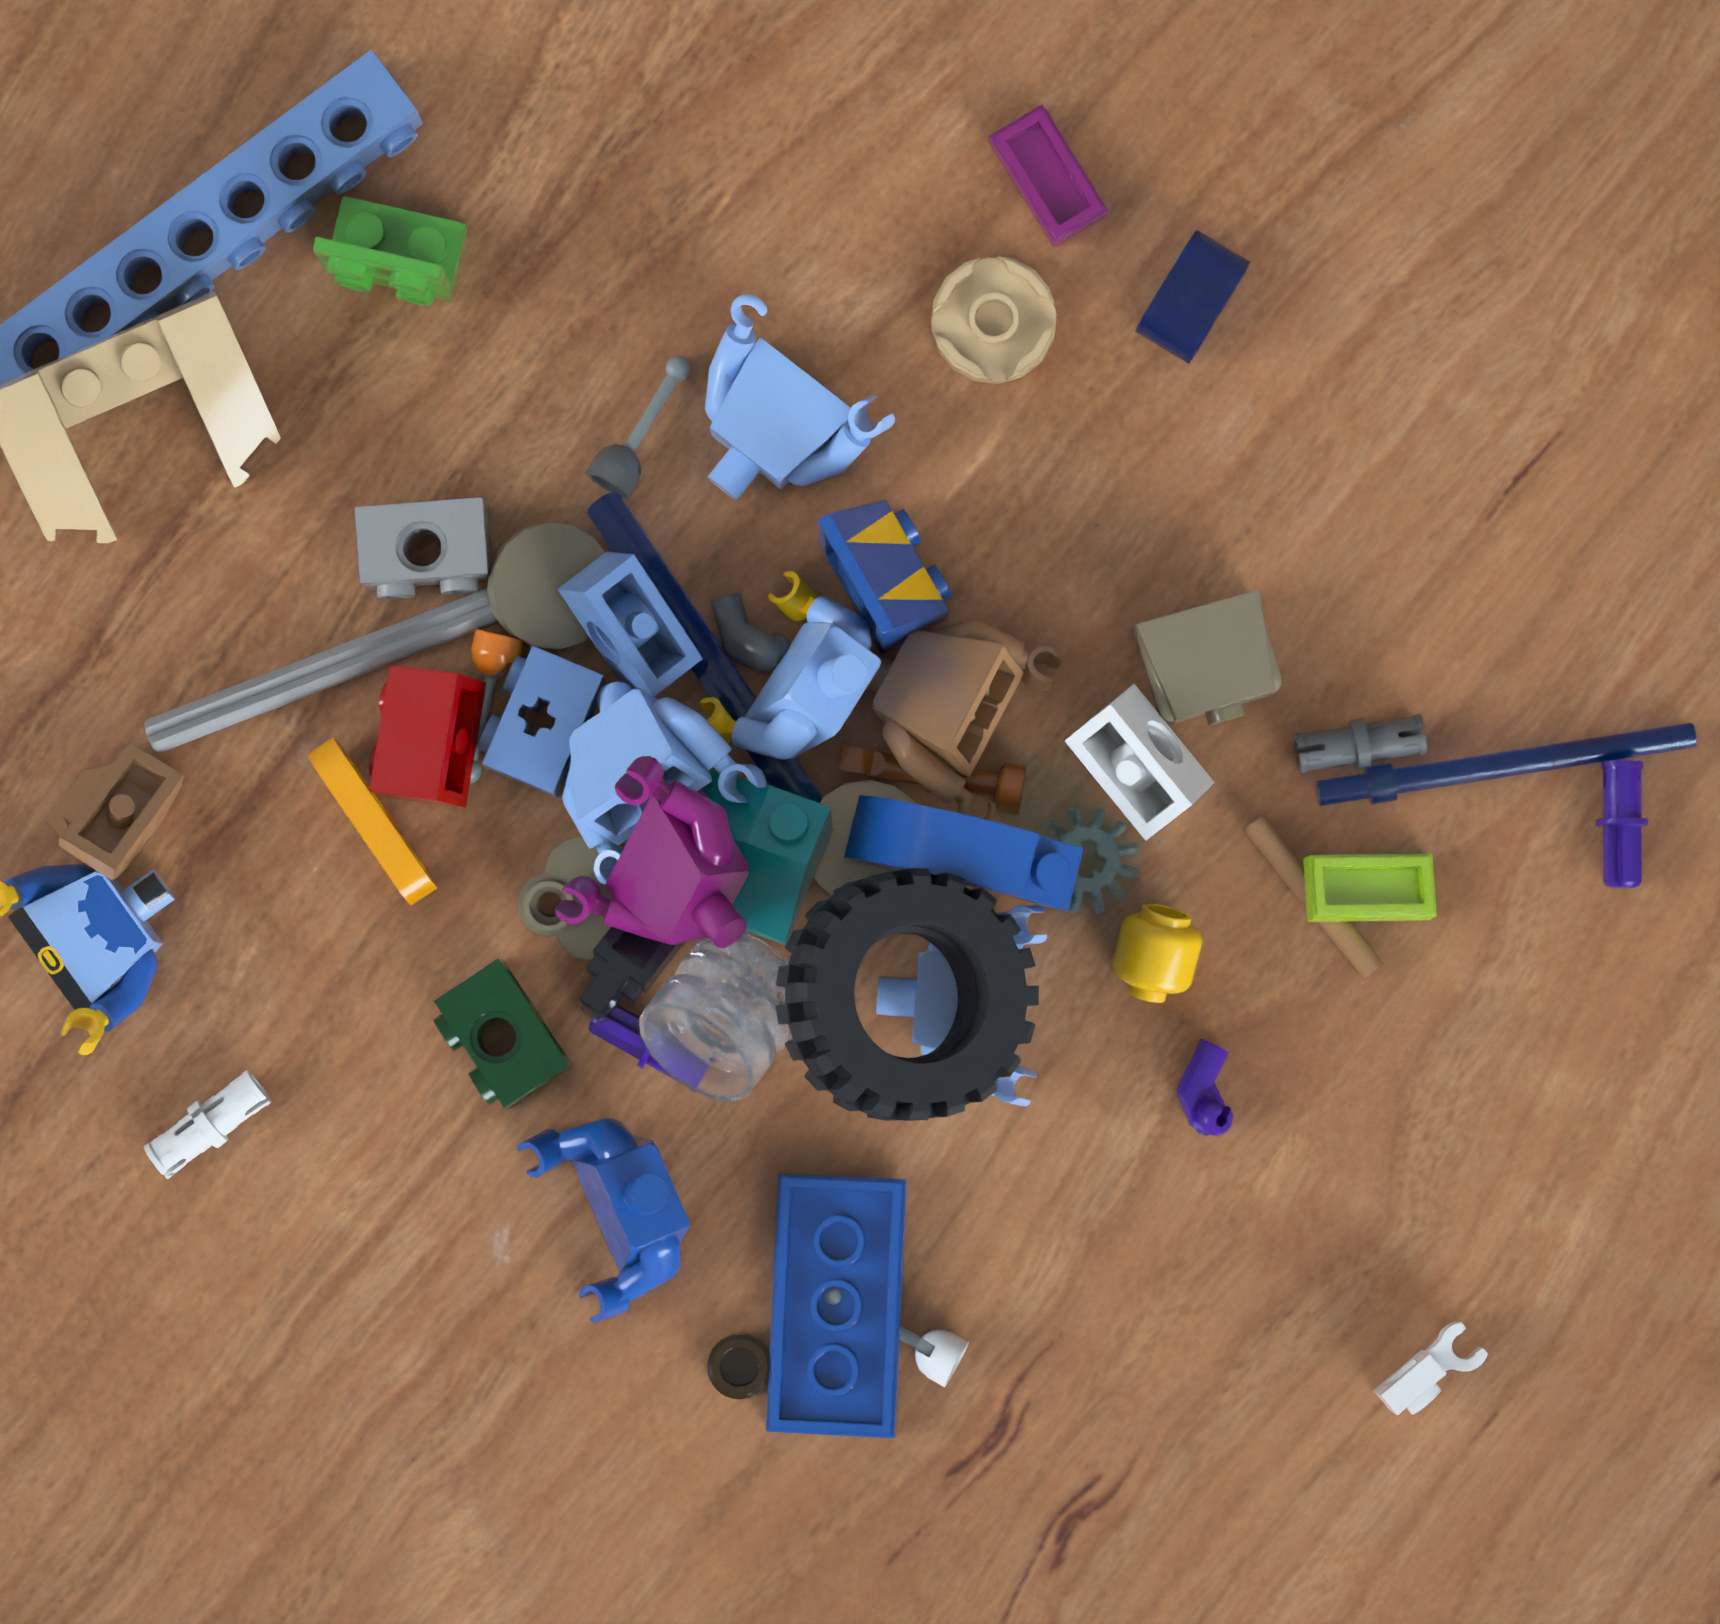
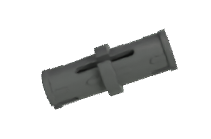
[1293,714,1427,774]

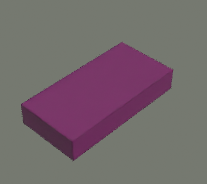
[988,104,1108,247]

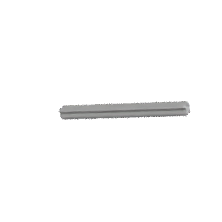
[144,588,499,752]

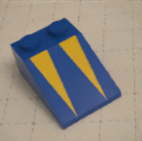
[818,500,953,654]

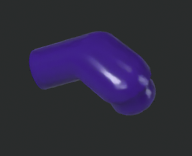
[1177,1039,1233,1136]

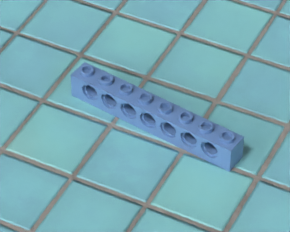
[0,49,423,384]

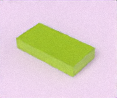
[1303,854,1437,922]

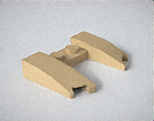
[0,291,281,543]

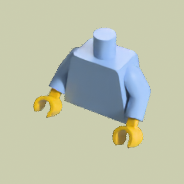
[699,571,881,760]

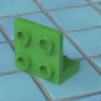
[313,196,468,306]

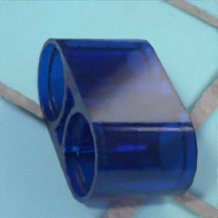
[1135,229,1251,364]

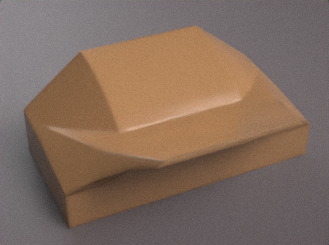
[45,742,184,881]

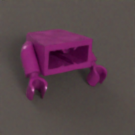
[555,756,749,948]

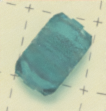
[1045,807,1139,914]

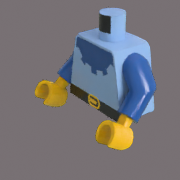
[0,863,175,1055]

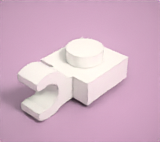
[1373,1321,1488,1415]

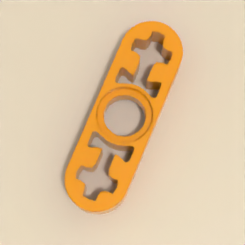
[307,736,438,906]

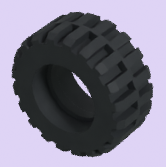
[776,868,1039,1121]

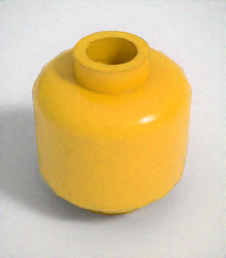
[1112,903,1203,1003]

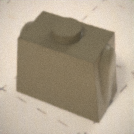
[1132,589,1282,726]

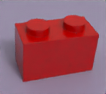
[368,665,486,808]

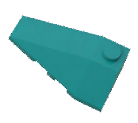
[624,770,833,945]

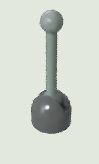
[585,356,691,499]

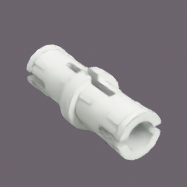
[143,1069,272,1179]

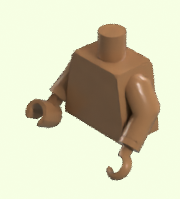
[866,620,1061,821]

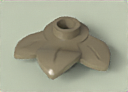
[518,836,612,960]

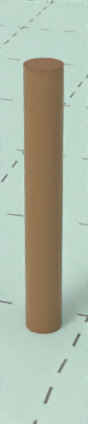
[1243,815,1384,979]

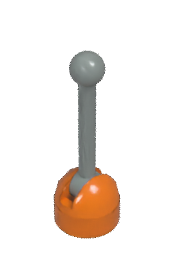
[470,629,525,783]

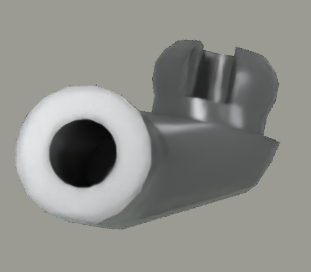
[710,593,790,672]

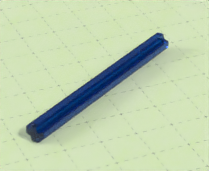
[587,491,822,803]

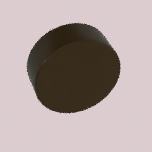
[707,1333,770,1399]

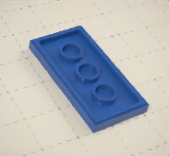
[766,1173,908,1438]

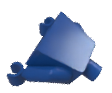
[517,1118,690,1322]

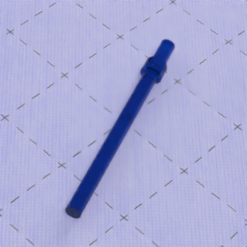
[1315,723,1697,806]

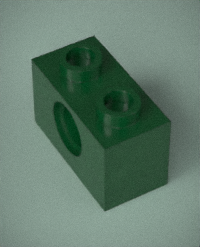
[433,958,573,1109]

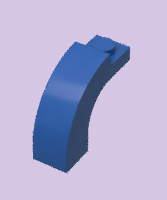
[844,795,1083,911]

